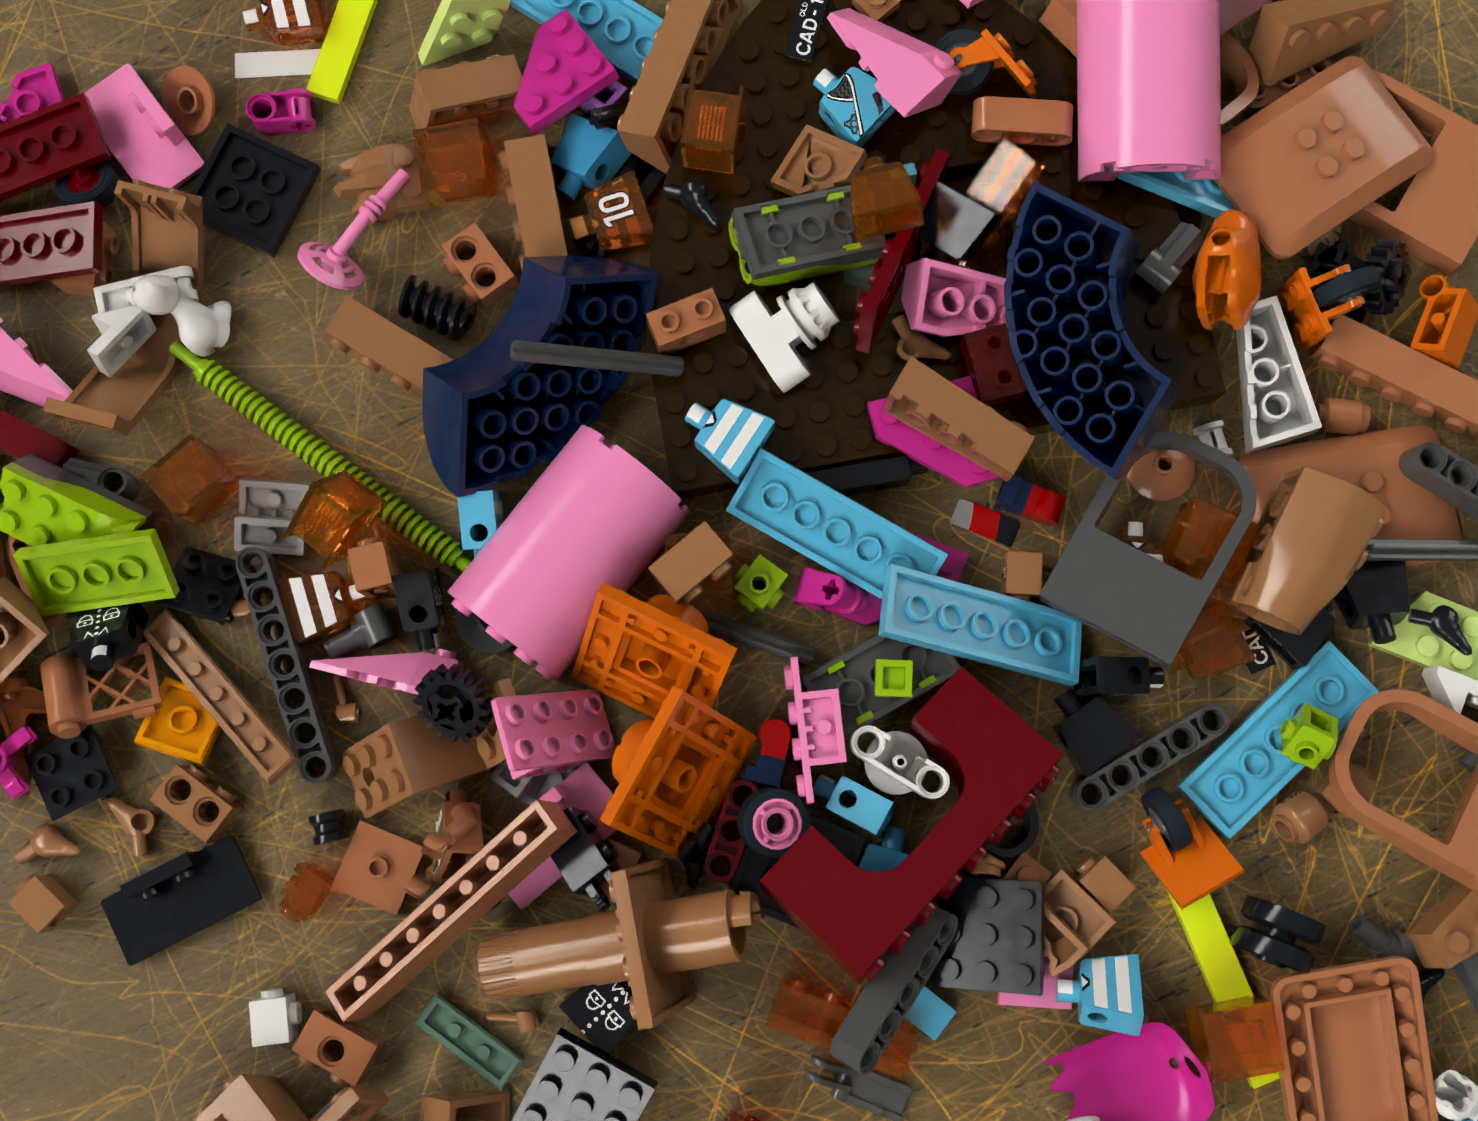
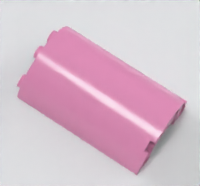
[1077,0,1221,182]
[447,425,690,681]

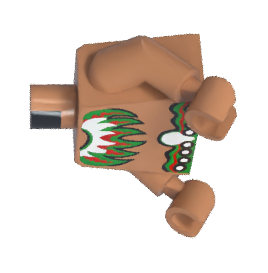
[404,789,483,899]

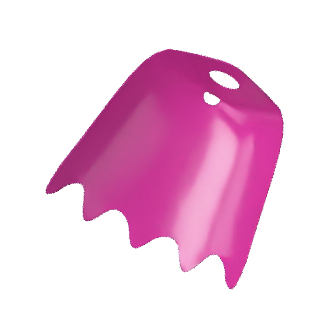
[1043,1022,1215,1121]

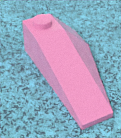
[827,8,963,118]
[901,258,1008,337]
[0,317,73,407]
[309,648,465,704]

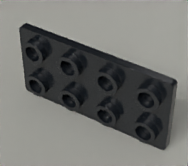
[101,835,262,966]

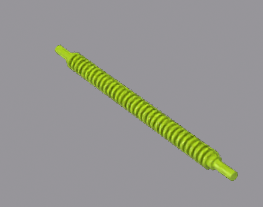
[169,341,472,572]

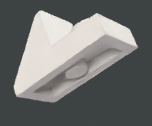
[87,306,157,377]
[1422,665,1478,714]

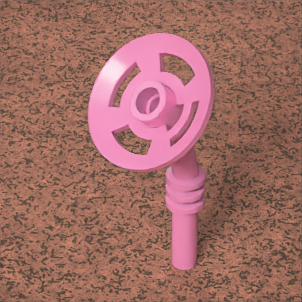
[297,169,410,290]

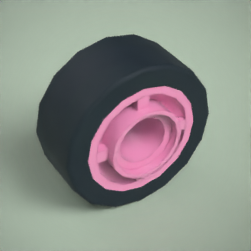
[737,787,810,859]

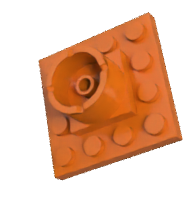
[571,582,738,719]
[599,686,757,859]

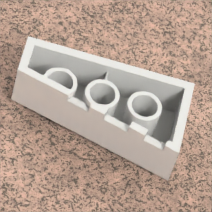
[1236,295,1322,454]

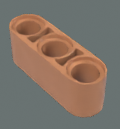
[971,96,1074,146]

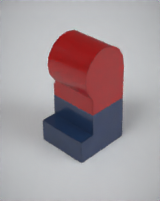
[994,474,1066,526]
[744,719,791,788]

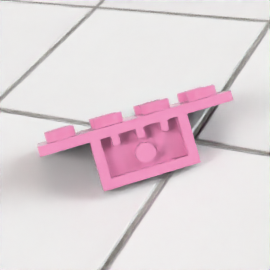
[84,63,206,189]
[783,656,847,804]
[491,689,616,779]
[497,762,617,909]

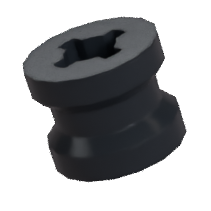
[308,809,350,846]

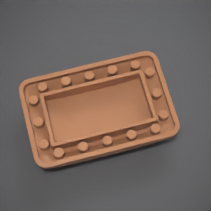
[1214,56,1433,259]
[1237,425,1462,567]
[1270,956,1439,1121]

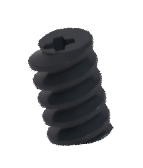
[398,275,477,341]

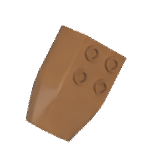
[1230,467,1386,635]

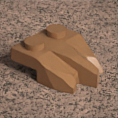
[333,142,431,221]
[1044,869,1118,978]

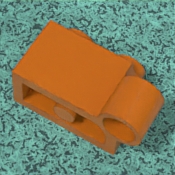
[1410,275,1478,370]

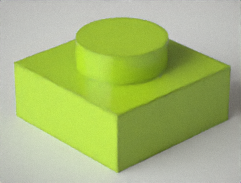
[874,659,913,698]

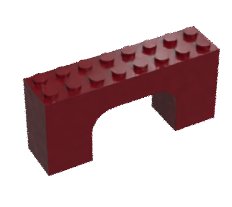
[760,666,1064,985]

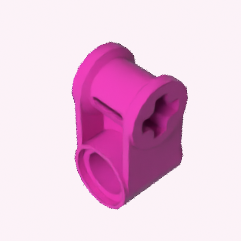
[246,88,316,136]
[793,568,864,614]

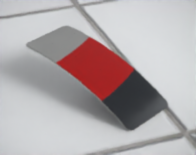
[950,499,1020,547]

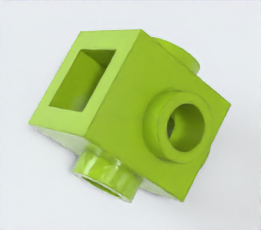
[733,554,788,613]
[1279,703,1338,770]

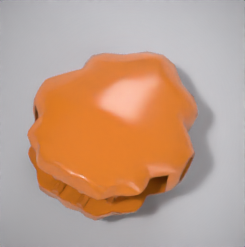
[1192,209,1262,330]

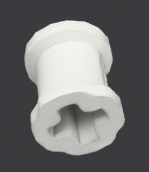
[1192,420,1234,456]

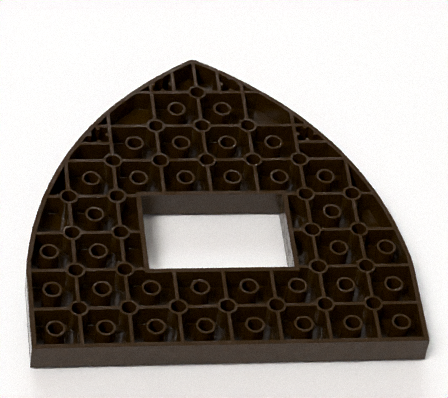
[647,0,1226,499]

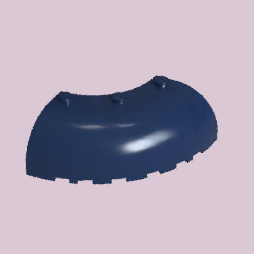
[1004,181,1180,480]
[422,256,658,497]

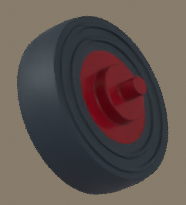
[55,161,119,208]

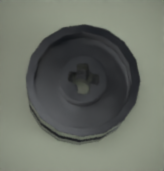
[1230,895,1326,974]

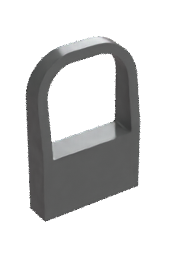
[1039,431,1257,669]

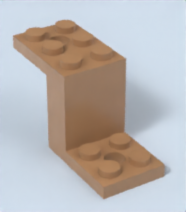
[341,678,516,819]
[194,1074,389,1121]

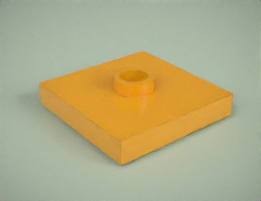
[134,677,222,767]

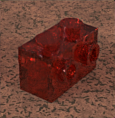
[960,323,1026,407]

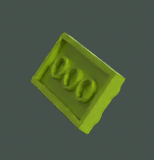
[13,528,180,617]

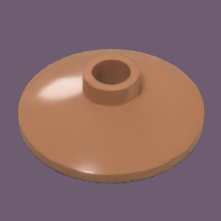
[161,66,215,136]
[1127,450,1195,502]

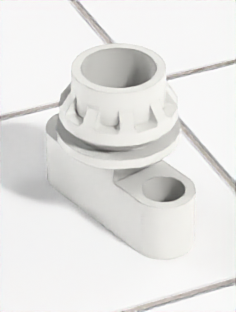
[728,282,840,393]
[850,726,950,799]

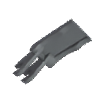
[805,1055,913,1121]

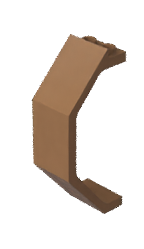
[43,179,204,437]

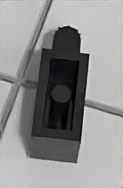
[550,806,621,912]

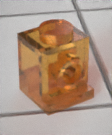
[279,862,334,922]

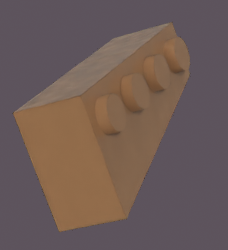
[1248,0,1396,87]
[499,134,569,270]
[325,296,454,400]
[882,356,1035,482]
[1406,881,1478,969]

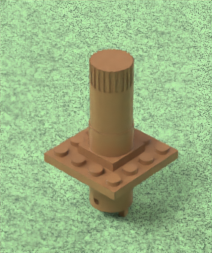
[477,857,764,1030]

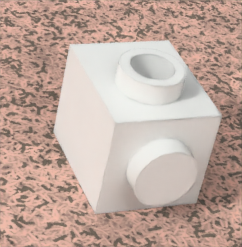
[249,988,302,1047]

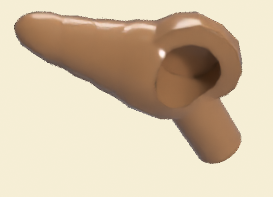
[892,314,952,361]
[107,797,157,857]
[15,824,82,864]

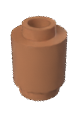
[1315,397,1371,435]

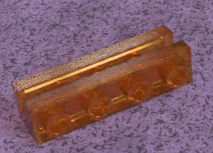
[922,138,1045,271]
[766,977,920,1080]

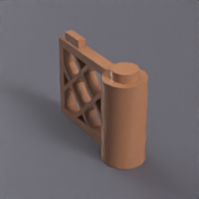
[40,642,163,739]

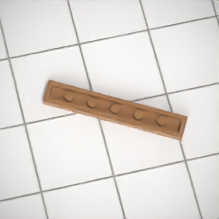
[143,608,299,784]

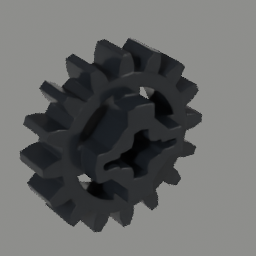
[1363,238,1411,316]
[413,663,493,743]

